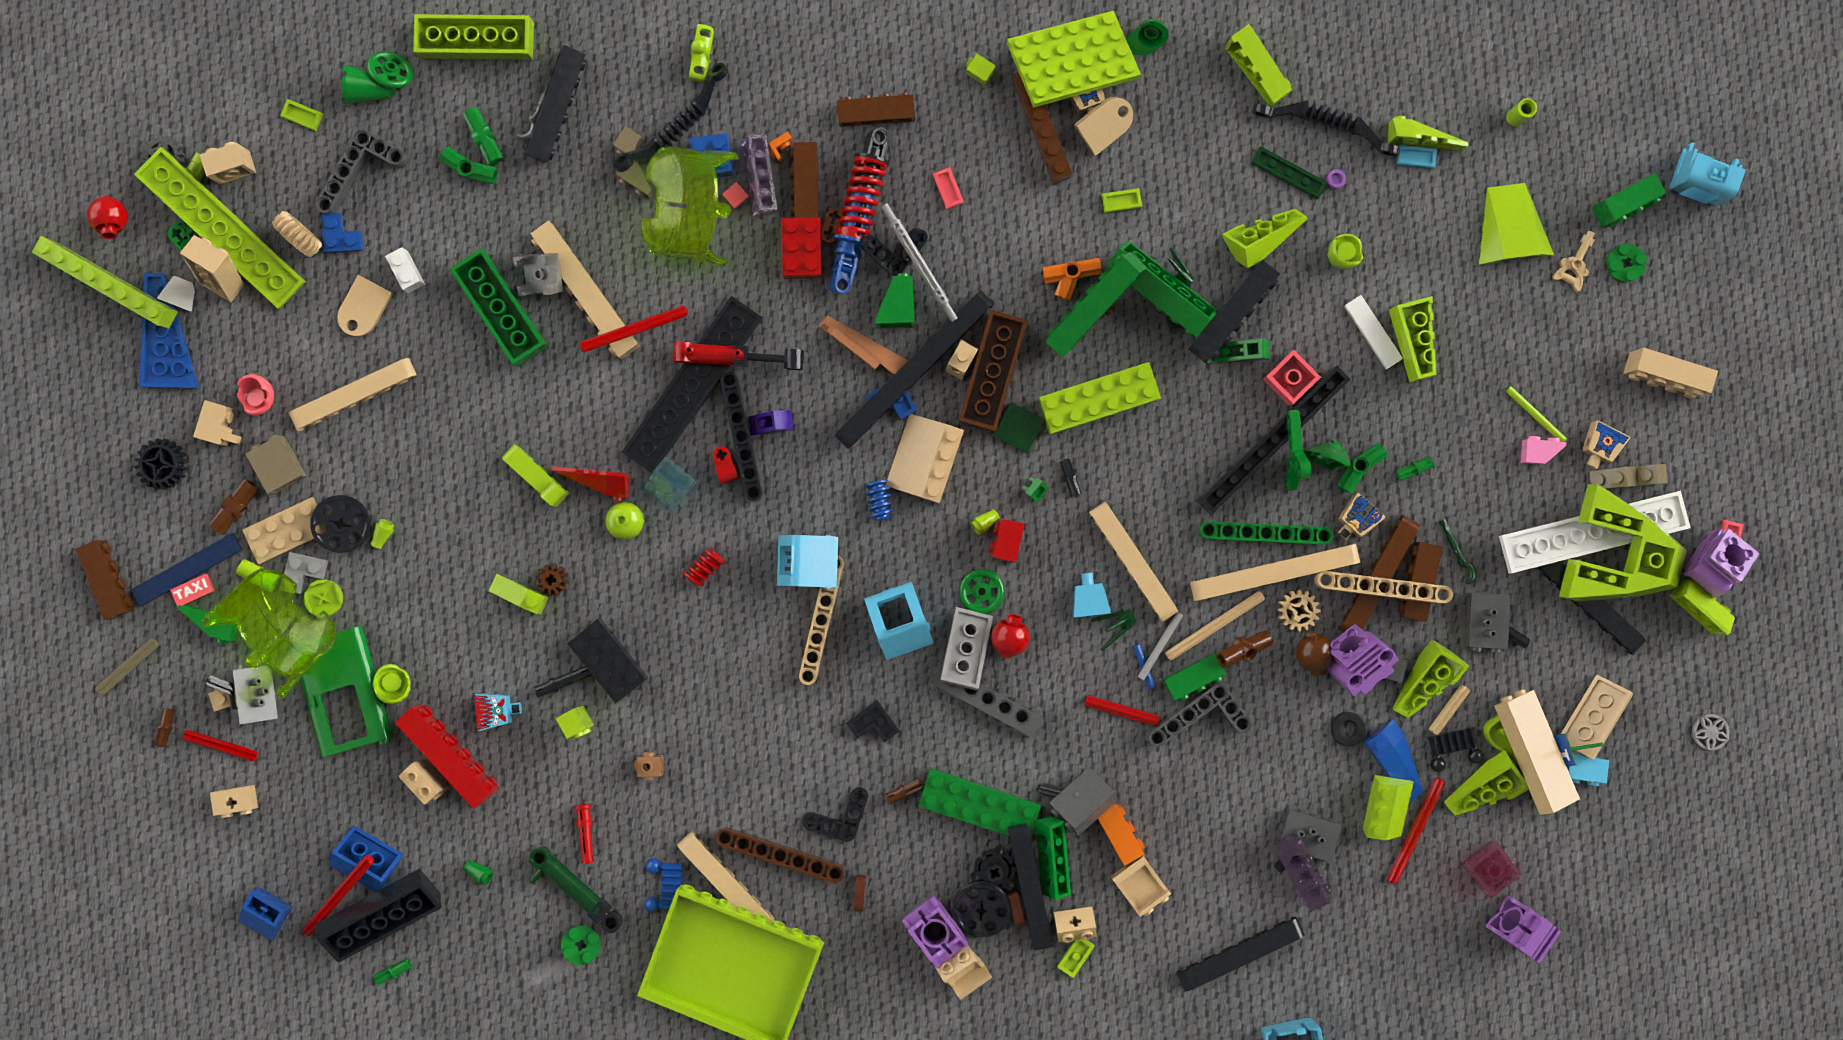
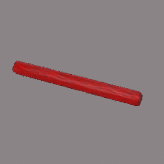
[580,306,688,353]
[1387,778,1445,884]
[302,855,374,936]

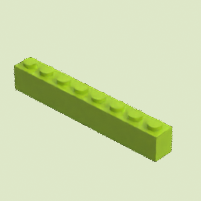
[32,236,178,328]

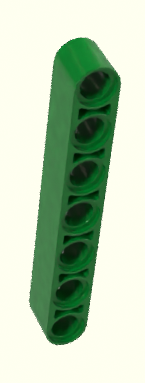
[1198,521,1333,545]

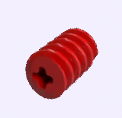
[682,546,725,587]

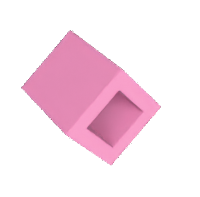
[1521,436,1566,465]

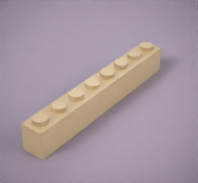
[530,220,640,360]

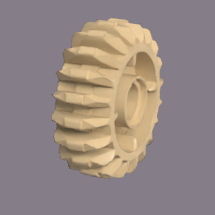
[272,211,322,257]

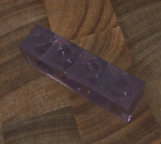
[742,134,777,216]
[1273,833,1332,912]

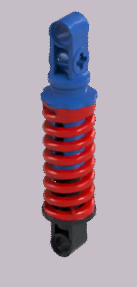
[829,127,890,294]

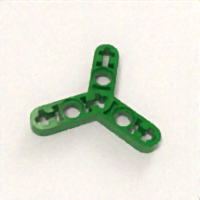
[1285,410,1311,491]

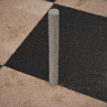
[1137,612,1183,681]

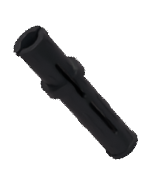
[534,666,592,698]

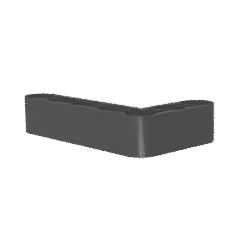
[315,129,408,215]
[1147,683,1252,747]

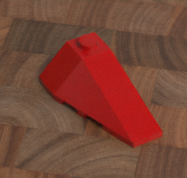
[552,466,631,501]

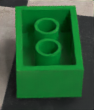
[1591,173,1666,227]

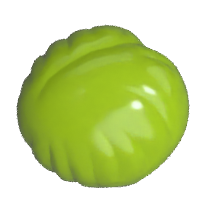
[1327,234,1363,270]
[373,664,411,704]

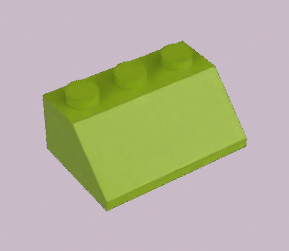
[1669,579,1735,635]
[1363,775,1414,841]

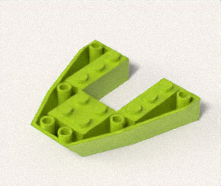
[1559,484,1687,601]

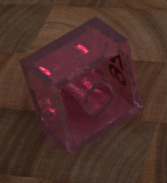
[1461,840,1522,898]

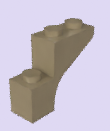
[613,126,653,198]
[1589,464,1668,489]

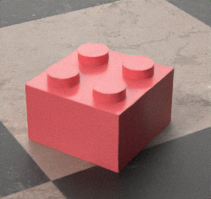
[1263,350,1321,406]

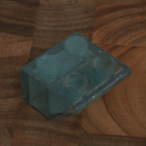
[644,457,698,511]

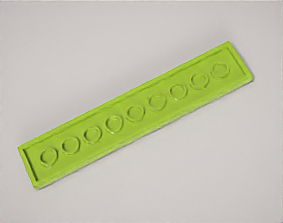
[134,147,306,309]

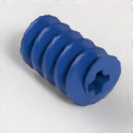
[865,480,894,521]

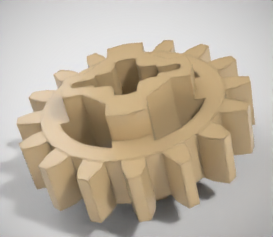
[1277,590,1321,631]

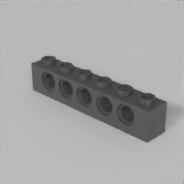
[930,662,1043,738]

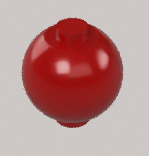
[87,195,128,239]
[991,614,1030,658]

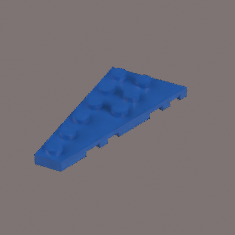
[139,273,199,389]

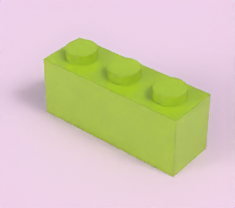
[556,705,594,740]

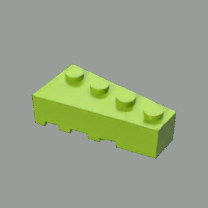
[1225,24,1292,107]
[1389,296,1436,383]

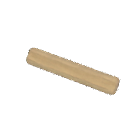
[1429,685,1470,735]

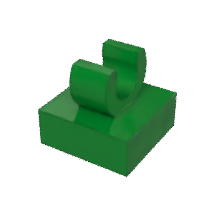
[1023,477,1049,503]

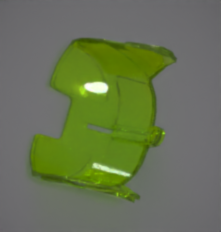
[641,146,738,266]
[202,568,336,699]

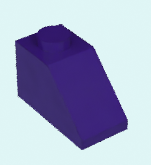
[749,410,793,435]

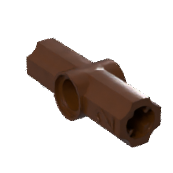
[209,479,260,535]
[1216,630,1273,668]

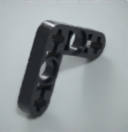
[860,228,928,276]
[802,787,868,842]

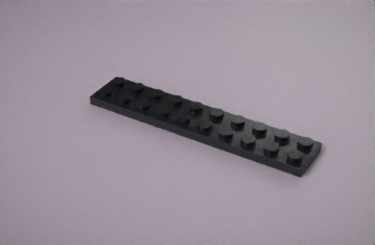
[622,296,763,474]

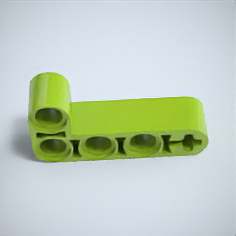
[501,443,569,507]

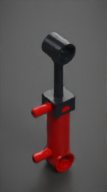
[673,342,804,371]

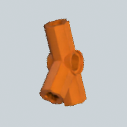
[1043,258,1102,301]

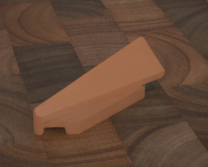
[819,315,908,376]

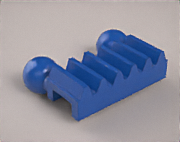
[644,858,683,913]

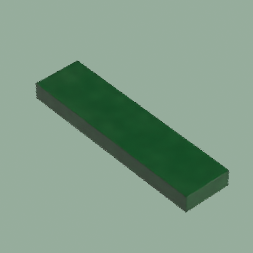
[1251,146,1327,200]

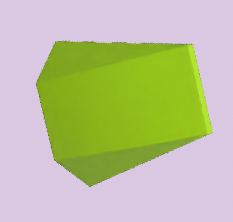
[1479,183,1554,265]

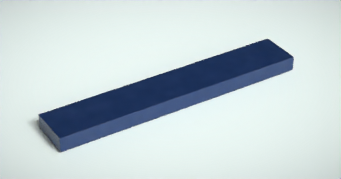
[131,533,243,606]

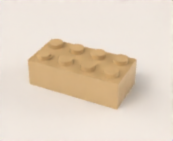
[180,235,244,303]
[1623,348,1718,399]

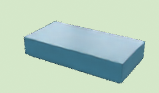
[1396,145,1437,169]

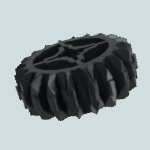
[134,438,189,490]

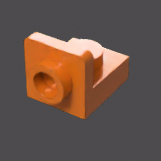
[768,132,793,163]

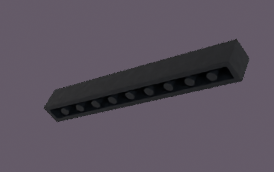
[1197,366,1351,514]

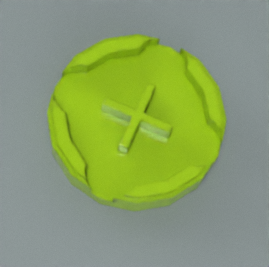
[304,579,343,617]

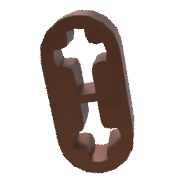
[821,208,843,244]
[854,874,866,912]
[1007,889,1025,927]

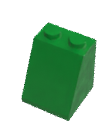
[876,273,915,329]

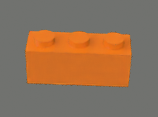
[1098,803,1145,866]

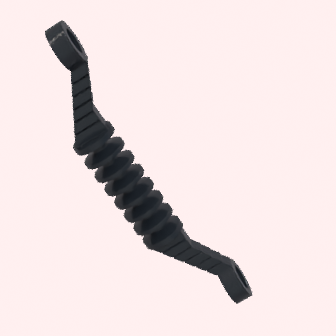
[613,63,729,173]
[1252,100,1400,157]

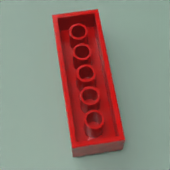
[395,704,499,809]

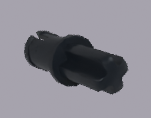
[1060,459,1082,497]

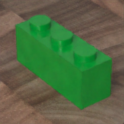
[1162,653,1226,702]

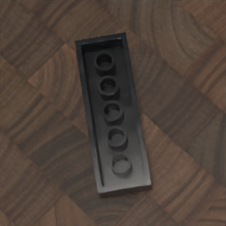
[316,869,442,963]

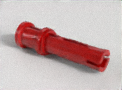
[574,803,594,864]

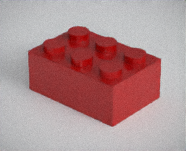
[782,218,822,279]
[988,519,1025,563]

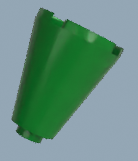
[341,65,395,104]

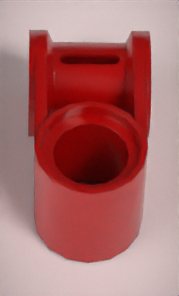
[713,446,739,484]

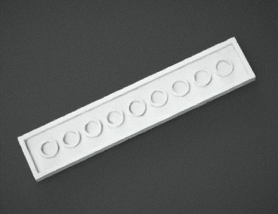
[1499,491,1690,573]

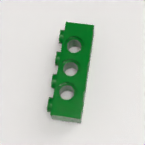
[1035,816,1071,900]

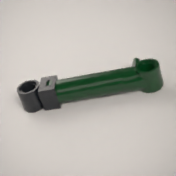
[529,846,623,933]

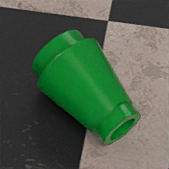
[463,860,493,885]

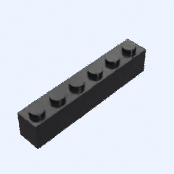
[523,45,587,163]
[1188,260,1280,364]

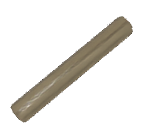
[95,638,159,695]

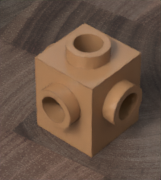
[634,752,663,780]

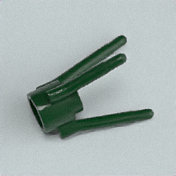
[1168,247,1194,286]
[1091,609,1136,651]

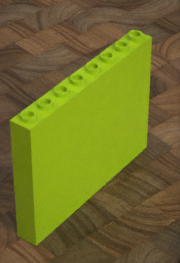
[637,884,825,1040]

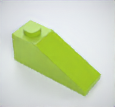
[489,574,549,614]

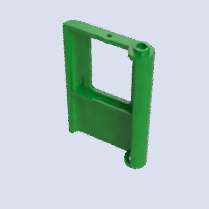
[291,626,393,758]

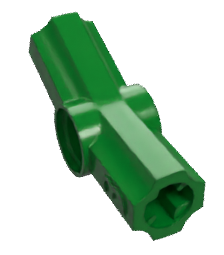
[439,146,498,184]
[1336,442,1388,494]

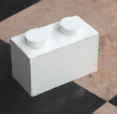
[385,248,425,293]

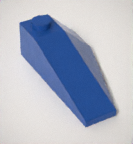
[1362,719,1424,803]

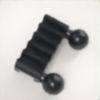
[1427,727,1483,772]

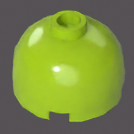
[605,502,644,540]

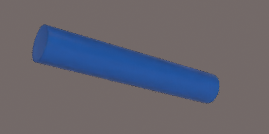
[1133,644,1155,689]

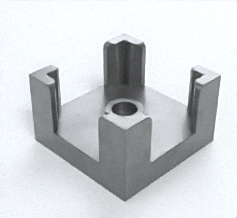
[513,253,563,296]

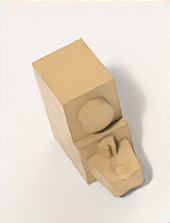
[193,400,242,446]

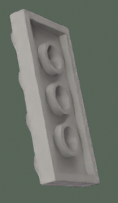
[940,607,993,690]

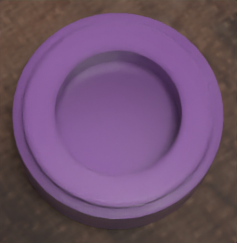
[1326,169,1346,189]

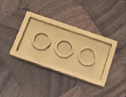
[242,497,327,565]
[1561,675,1633,760]

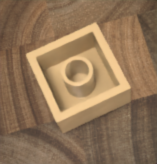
[199,142,256,184]

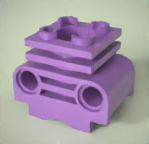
[1683,528,1759,598]
[1327,624,1399,696]
[1485,894,1562,963]
[902,895,968,968]

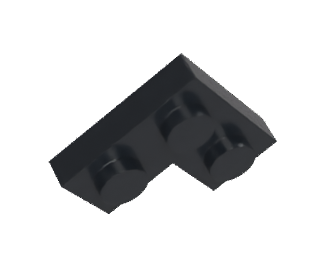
[846,700,900,743]

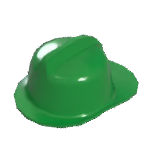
[1126,19,1169,56]

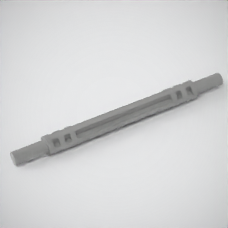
[881,203,958,322]

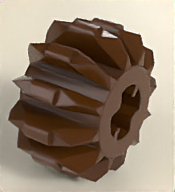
[536,564,569,596]

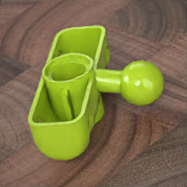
[689,24,714,83]

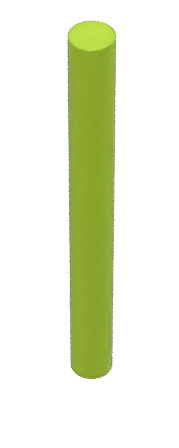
[1505,386,1567,442]

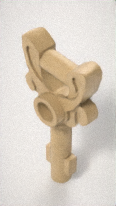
[1552,231,1595,292]

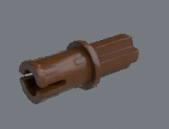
[154,708,176,747]
[885,779,924,805]

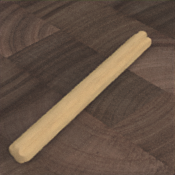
[1165,591,1265,661]

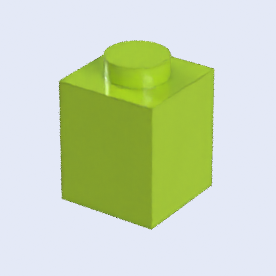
[965,54,996,86]

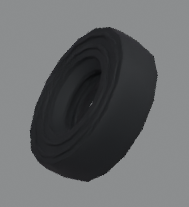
[1330,712,1366,746]

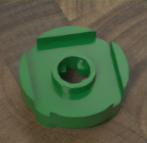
[1606,244,1647,282]
[561,925,600,965]

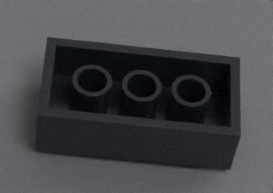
[567,619,649,704]

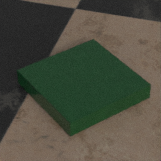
[994,402,1045,453]

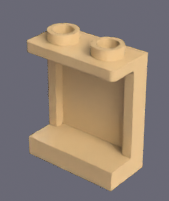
[399,759,450,804]
[1111,856,1171,917]
[935,946,992,1000]

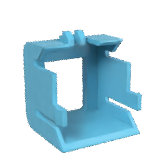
[1669,143,1746,206]
[777,535,838,589]
[864,582,933,660]
[1261,1018,1323,1040]

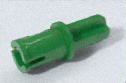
[1396,456,1435,481]
[373,957,413,985]

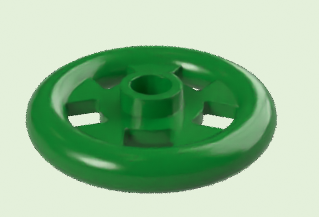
[367,51,413,89]
[959,569,1005,614]

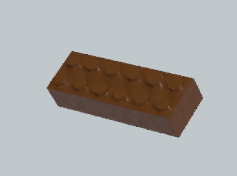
[958,310,1028,433]

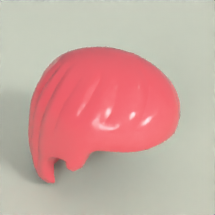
[237,374,274,416]

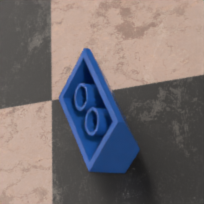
[328,826,404,892]

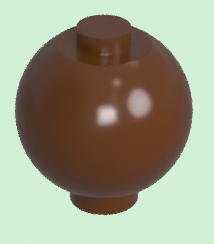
[1295,632,1334,676]

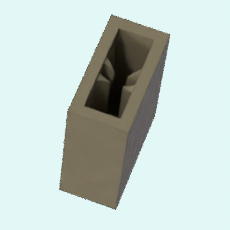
[246,434,307,495]

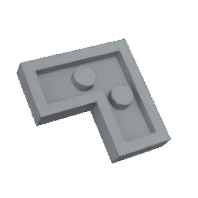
[280,552,328,594]

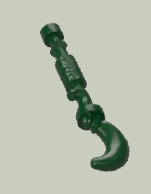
[1439,518,1476,585]

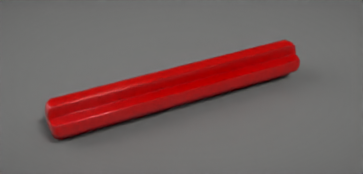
[1085,695,1160,726]
[183,730,258,762]

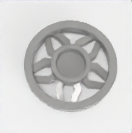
[1692,714,1730,750]

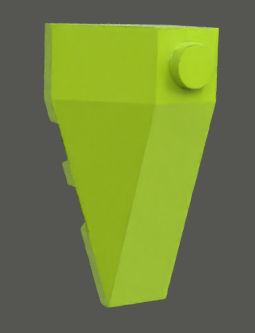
[1387,116,1468,150]
[1222,209,1307,268]
[1392,639,1469,718]
[1444,750,1529,816]

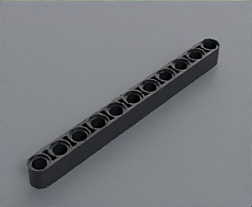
[834,290,995,449]

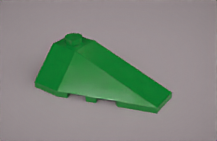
[1303,440,1351,471]

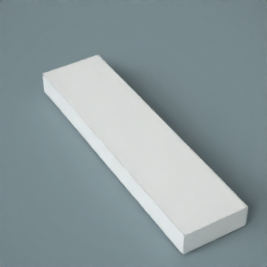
[1344,295,1403,369]

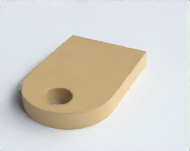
[1074,97,1133,156]
[337,275,393,337]

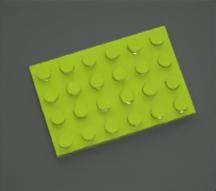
[1007,11,1141,108]

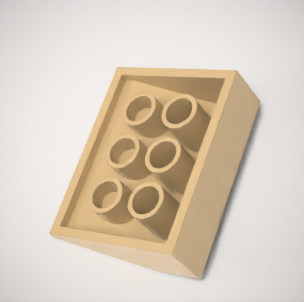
[886,414,964,504]

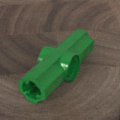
[463,107,504,166]

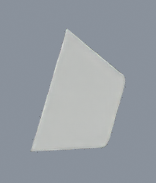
[157,276,195,311]

